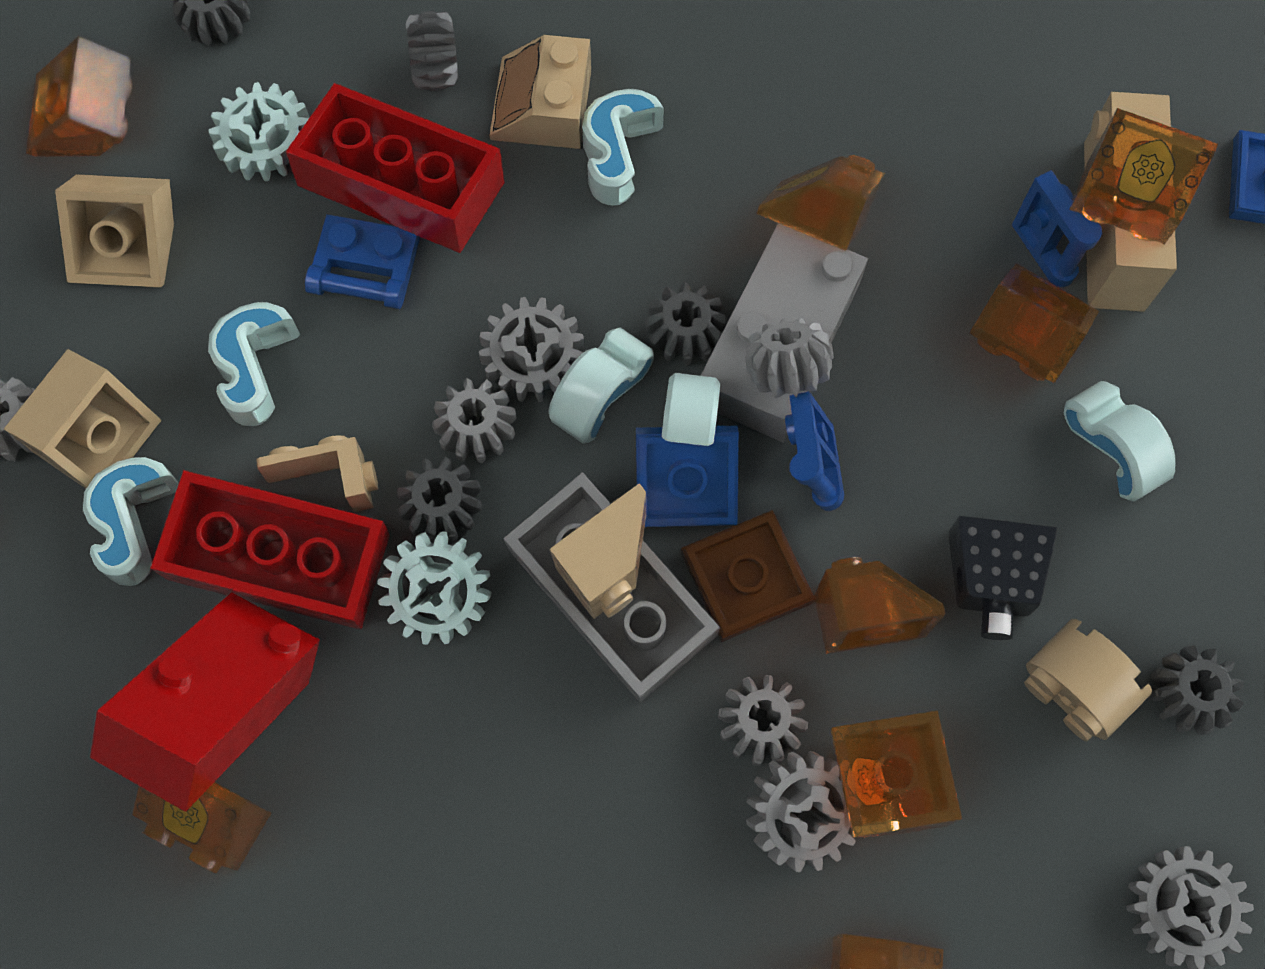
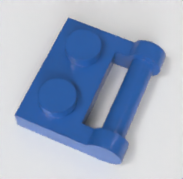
[1012,170,1102,287]
[305,214,420,309]
[785,391,844,511]

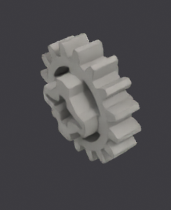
[479,297,584,402]
[746,751,863,872]
[1126,846,1254,969]

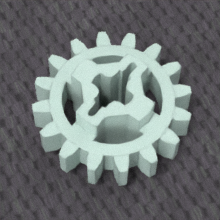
[209,82,310,181]
[377,531,492,645]

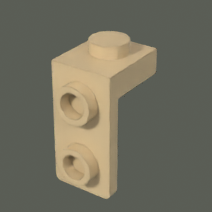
[256,436,378,512]

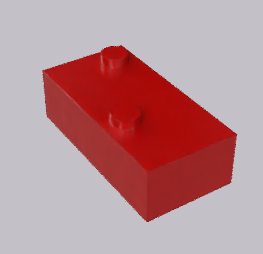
[286,83,505,253]
[150,470,390,630]
[90,592,320,812]

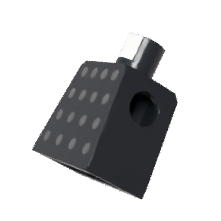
[949,516,1057,640]

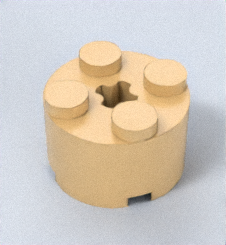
[1024,619,1152,742]

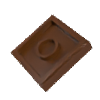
[681,510,815,642]

